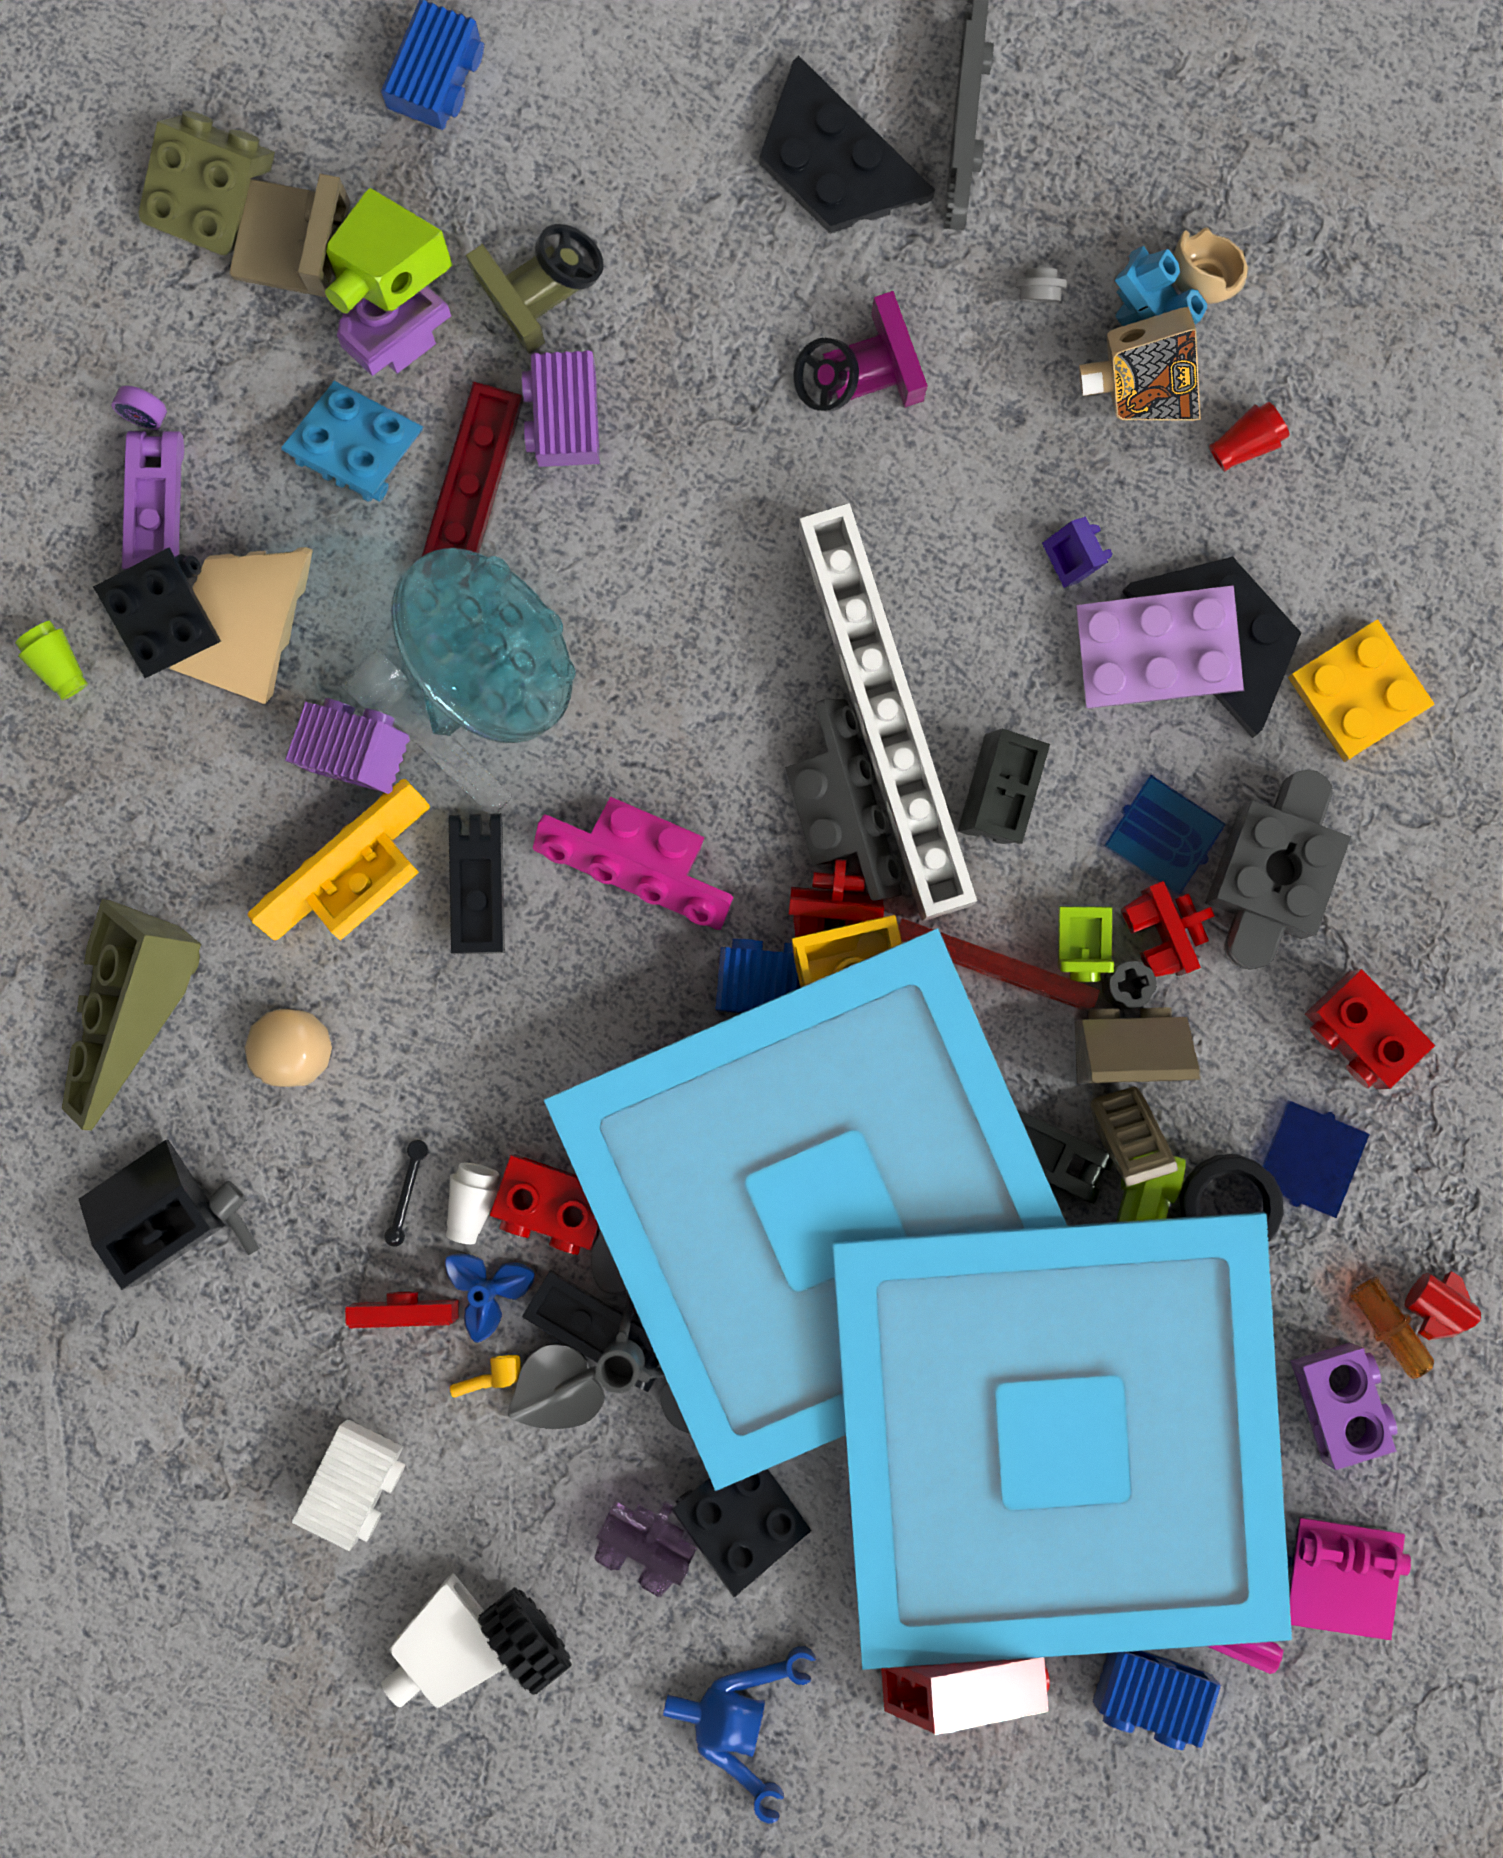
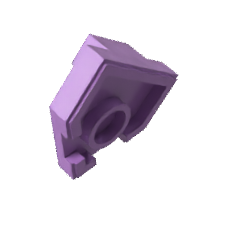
[337,286,451,376]

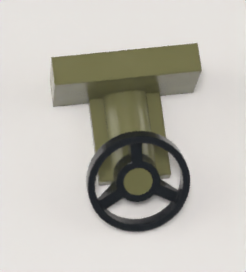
[466,224,604,354]

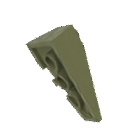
[62,899,201,1131]

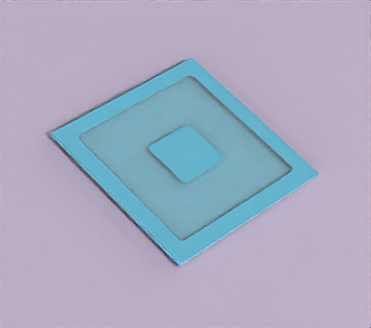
[544,928,1067,1491]
[833,1212,1292,1670]

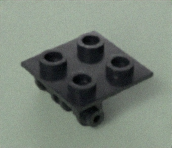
[93,547,221,678]
[671,1469,812,1597]

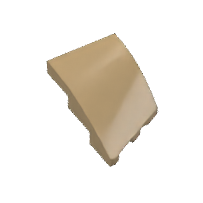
[170,547,313,704]

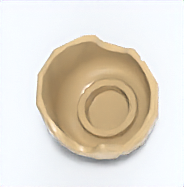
[1173,228,1248,304]
[244,1009,332,1087]

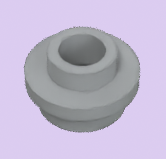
[1016,268,1067,303]

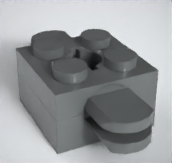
[1205,770,1351,970]

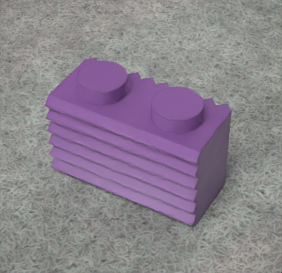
[522,350,600,467]
[285,698,410,794]

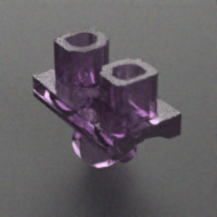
[595,1501,697,1597]

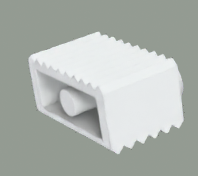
[292,1419,405,1551]

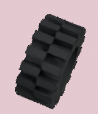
[478,1587,572,1695]

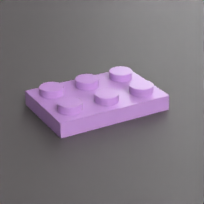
[1076,585,1244,709]

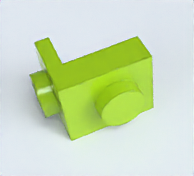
[1058,906,1114,982]

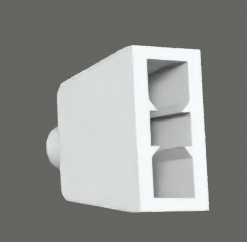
[381,1573,506,1708]

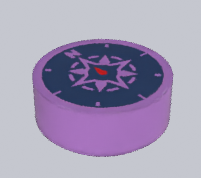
[111,385,167,430]

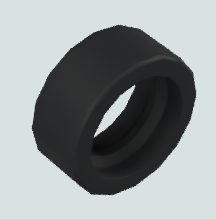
[1180,1154,1284,1242]

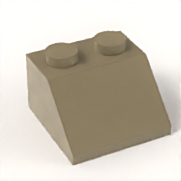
[1075,1007,1200,1083]

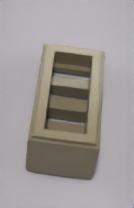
[1090,1086,1178,1186]

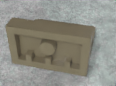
[229,173,350,298]

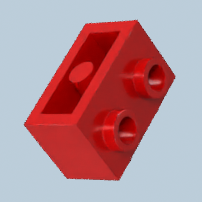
[1305,969,1436,1089]
[490,1154,600,1255]

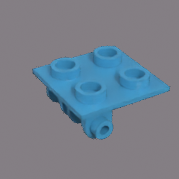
[281,381,423,502]

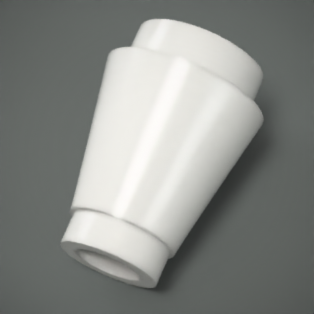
[445,1163,500,1244]

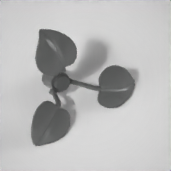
[508,1232,690,1434]

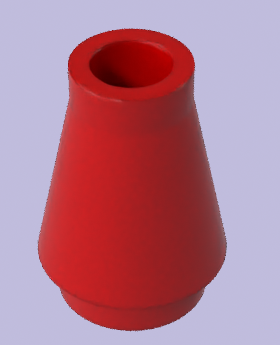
[1209,401,1290,472]

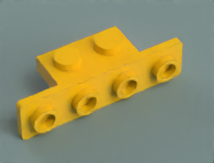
[247,779,430,941]

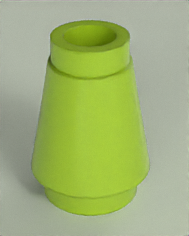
[15,621,88,701]

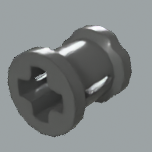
[1102,961,1157,1010]

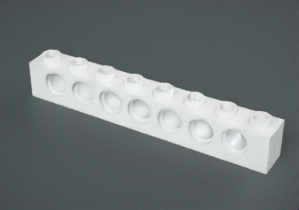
[799,503,977,922]

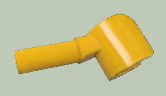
[449,1354,521,1398]

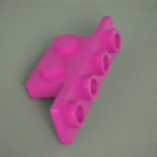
[533,797,733,930]

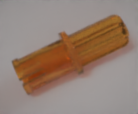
[1349,1276,1434,1379]

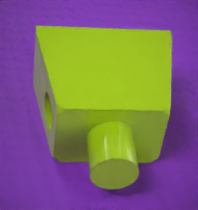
[325,188,452,314]

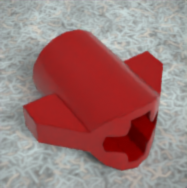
[1404,1271,1481,1340]

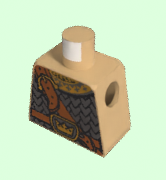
[1079,307,1201,421]

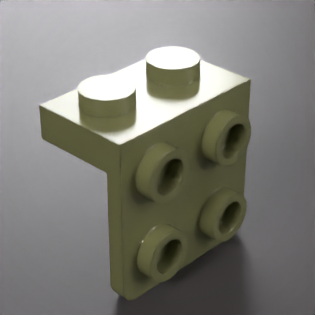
[139,111,275,255]

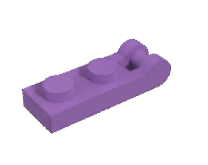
[122,431,184,570]

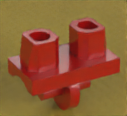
[789,859,884,938]
[1120,881,1215,977]

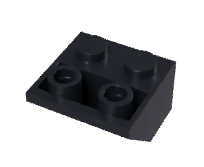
[78,1139,225,1290]

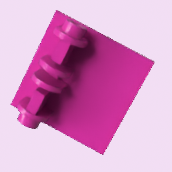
[1289,1517,1411,1641]

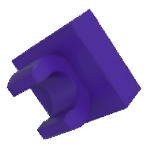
[1042,516,1113,588]

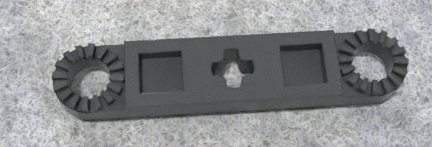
[944,0,994,231]

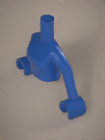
[663,1646,816,1823]

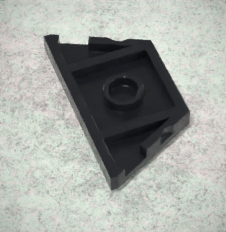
[759,55,935,234]
[1122,557,1301,738]

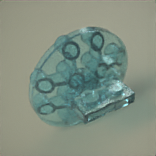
[391,548,576,743]

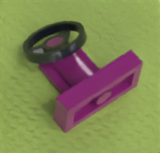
[793,291,928,411]

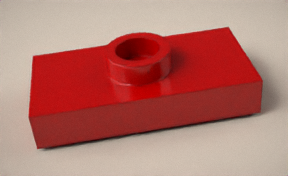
[345,1291,459,1328]

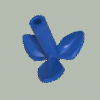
[445,1253,535,1343]

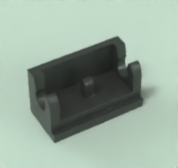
[957,728,1050,844]

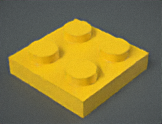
[1288,619,1435,762]

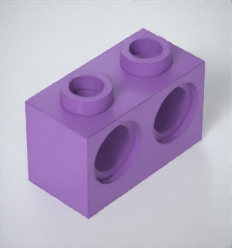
[1291,1342,1398,1470]

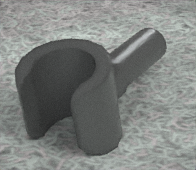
[209,1181,260,1255]

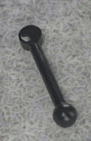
[384,1140,429,1247]

